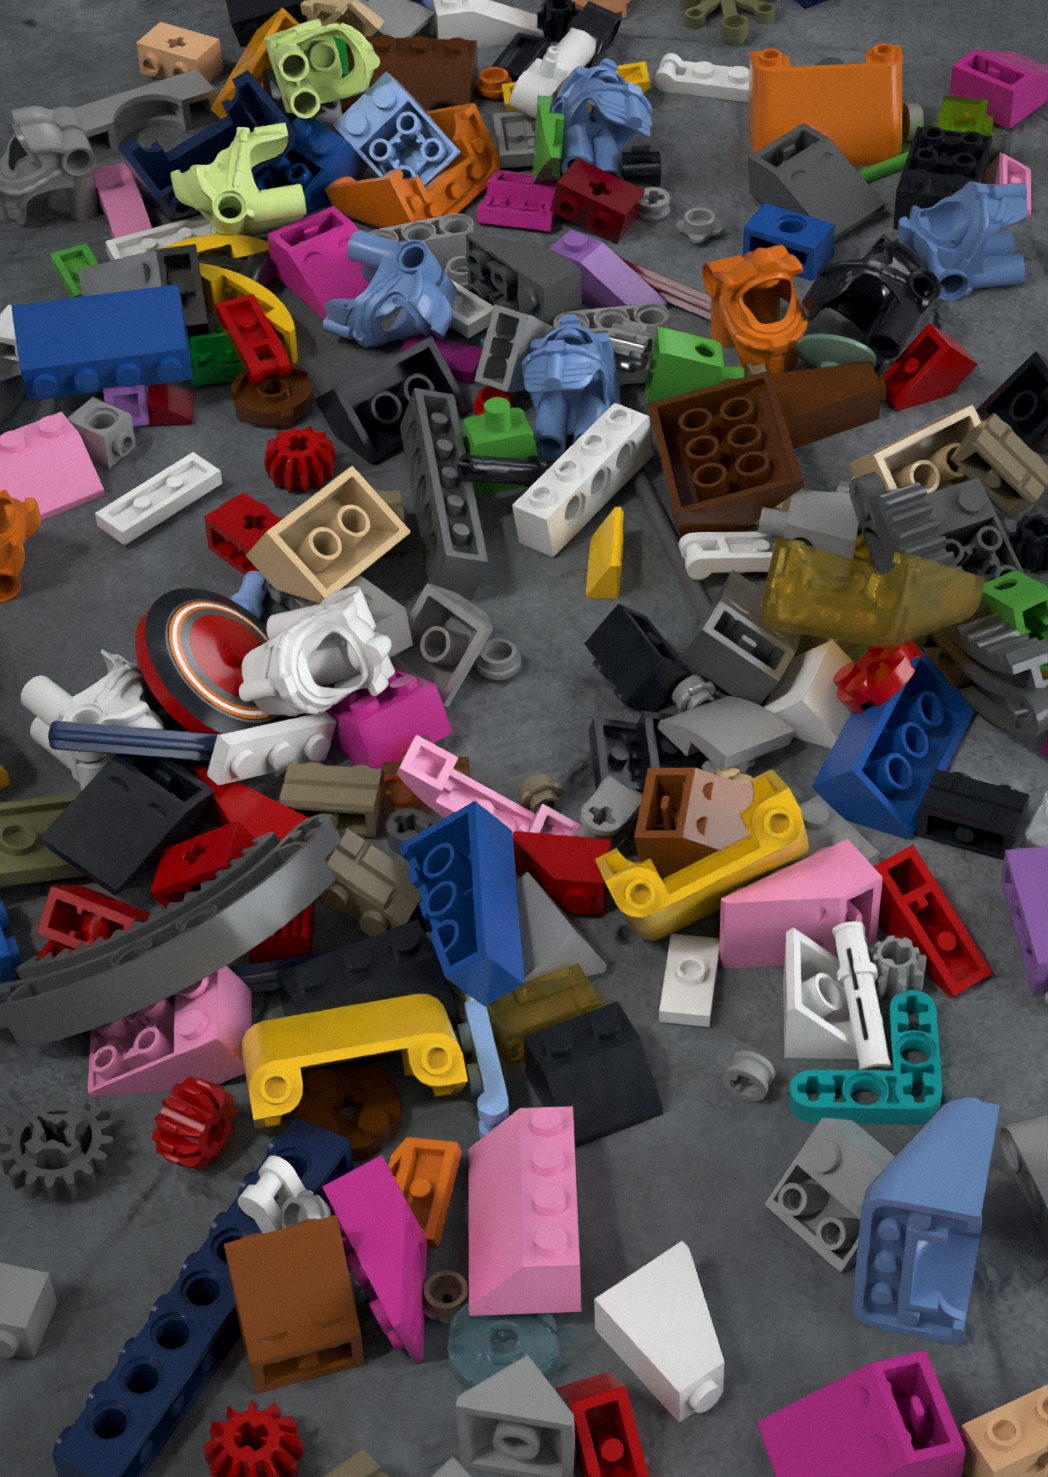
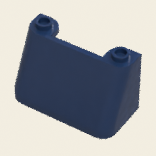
[118,70,295,219]

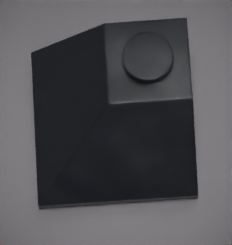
[976,351,1048,449]

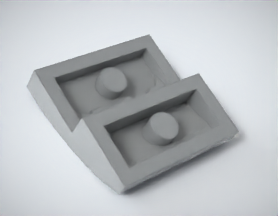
[657,696,795,771]

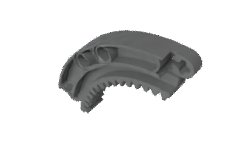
[849,472,1048,736]
[0,814,341,1048]

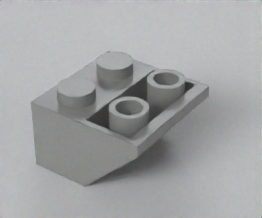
[764,1118,895,1273]

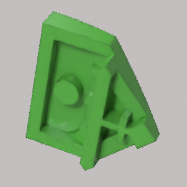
[532,95,565,182]

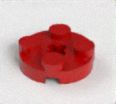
[833,631,922,714]

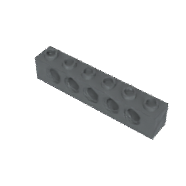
[400,388,488,601]

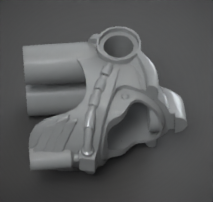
[0,106,100,225]

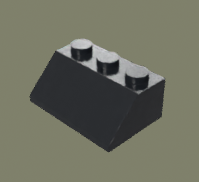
[315,336,471,464]
[277,919,462,1070]

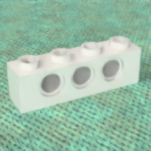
[512,403,654,558]

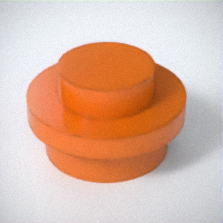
[476,67,512,100]

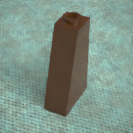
[725,361,886,449]

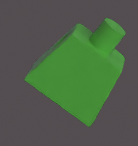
[644,327,744,415]
[462,397,539,497]
[976,571,1048,674]

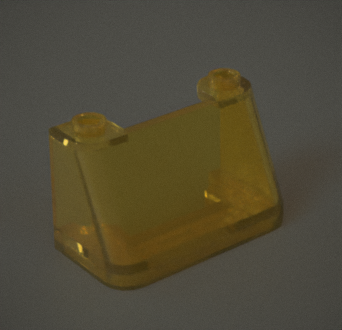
[761,537,986,649]

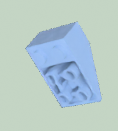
[333,71,461,187]

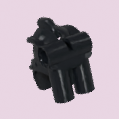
[802,234,941,373]

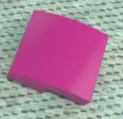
[477,170,561,231]

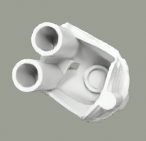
[239,586,395,716]
[21,649,166,790]

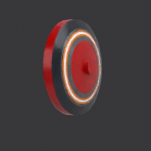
[135,588,300,734]

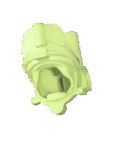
[264,19,380,118]
[170,123,306,237]

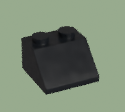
[523,1001,663,1148]

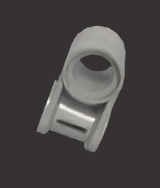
[573,775,643,850]

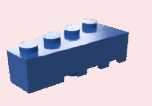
[398,801,525,1006]

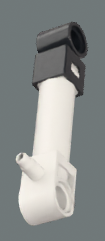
[509,1,622,119]

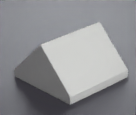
[764,640,854,749]
[783,927,858,1060]

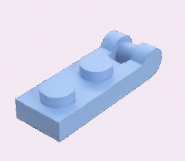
[457,1000,509,1139]

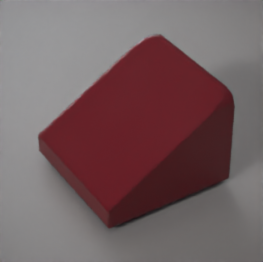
[147,383,194,426]

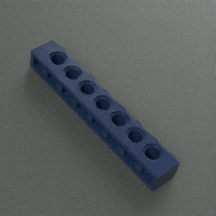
[52,1116,354,1477]

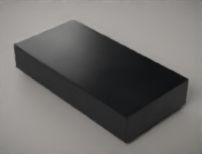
[491,33,551,82]

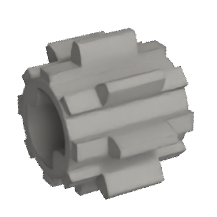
[607,319,655,373]
[868,935,926,1001]

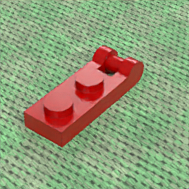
[215,294,291,385]

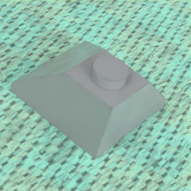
[390,583,493,707]

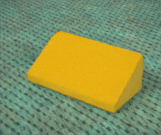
[586,507,624,599]

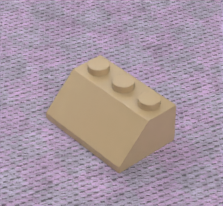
[848,404,981,494]
[246,465,411,604]

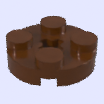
[231,363,315,430]
[296,1065,402,1162]

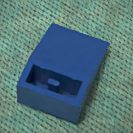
[253,117,368,216]

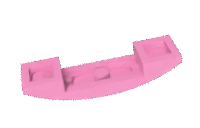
[93,162,152,239]
[397,735,581,836]

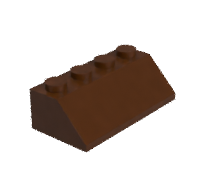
[340,35,478,114]

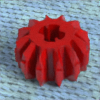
[264,426,336,494]
[152,1076,237,1171]
[204,1398,304,1477]

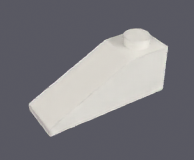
[432,0,544,48]

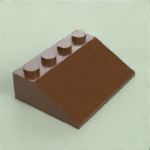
[647,370,804,538]

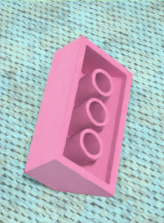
[0,412,105,521]
[468,1106,581,1316]

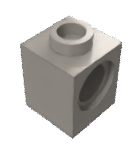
[67,397,136,469]

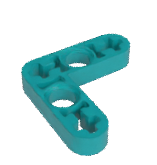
[788,990,942,1125]

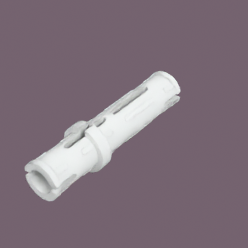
[832,921,893,1071]

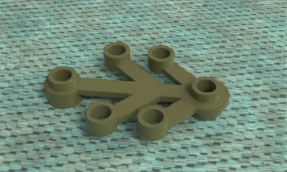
[680,0,775,46]

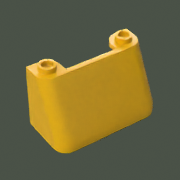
[595,769,810,941]
[242,994,468,1130]

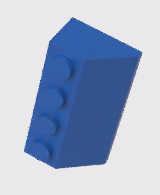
[12,284,193,401]
[812,647,975,839]

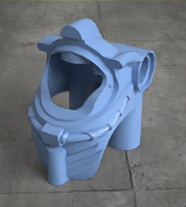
[552,58,652,180]
[898,182,1028,301]
[323,230,457,349]
[522,314,620,460]

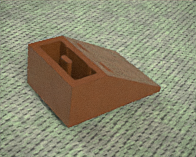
[634,768,754,878]
[224,1215,365,1394]

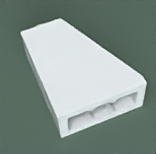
[594,1241,724,1423]

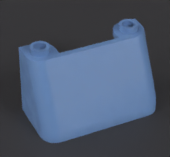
[852,1097,1000,1346]

